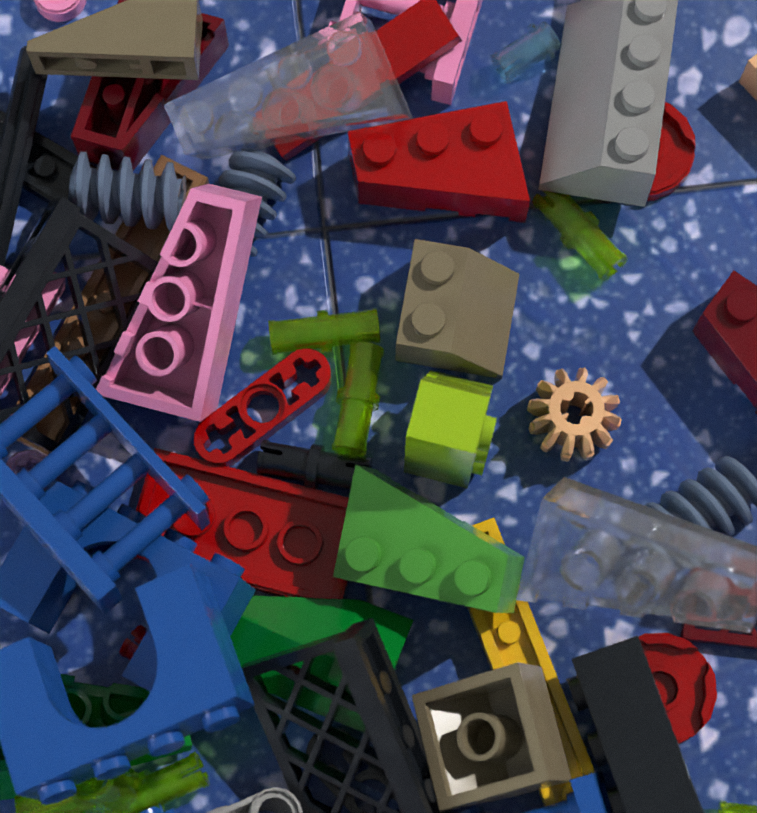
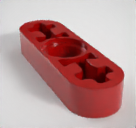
[194,348,331,467]

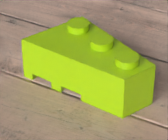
[404,370,497,488]

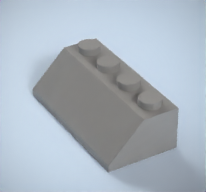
[538,0,678,207]

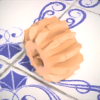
[527,367,622,462]

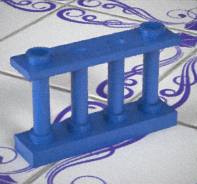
[0,346,210,615]

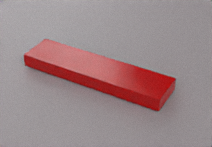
[256,0,462,161]

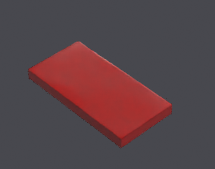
[134,448,349,599]

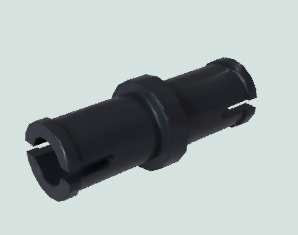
[256,439,373,489]

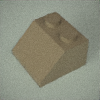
[395,239,520,379]
[412,662,571,811]

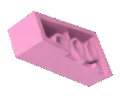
[96,184,262,422]

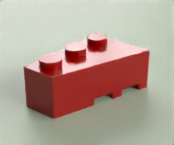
[347,101,530,223]

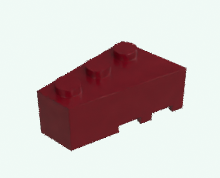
[692,270,757,415]

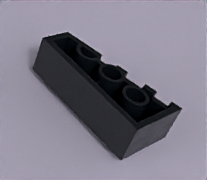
[567,636,704,813]

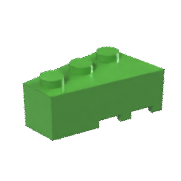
[333,465,525,613]

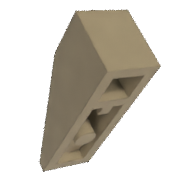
[26,0,203,80]

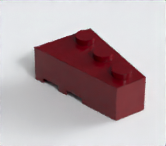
[71,0,229,171]

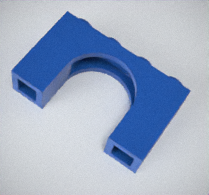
[0,480,256,692]
[0,564,255,805]

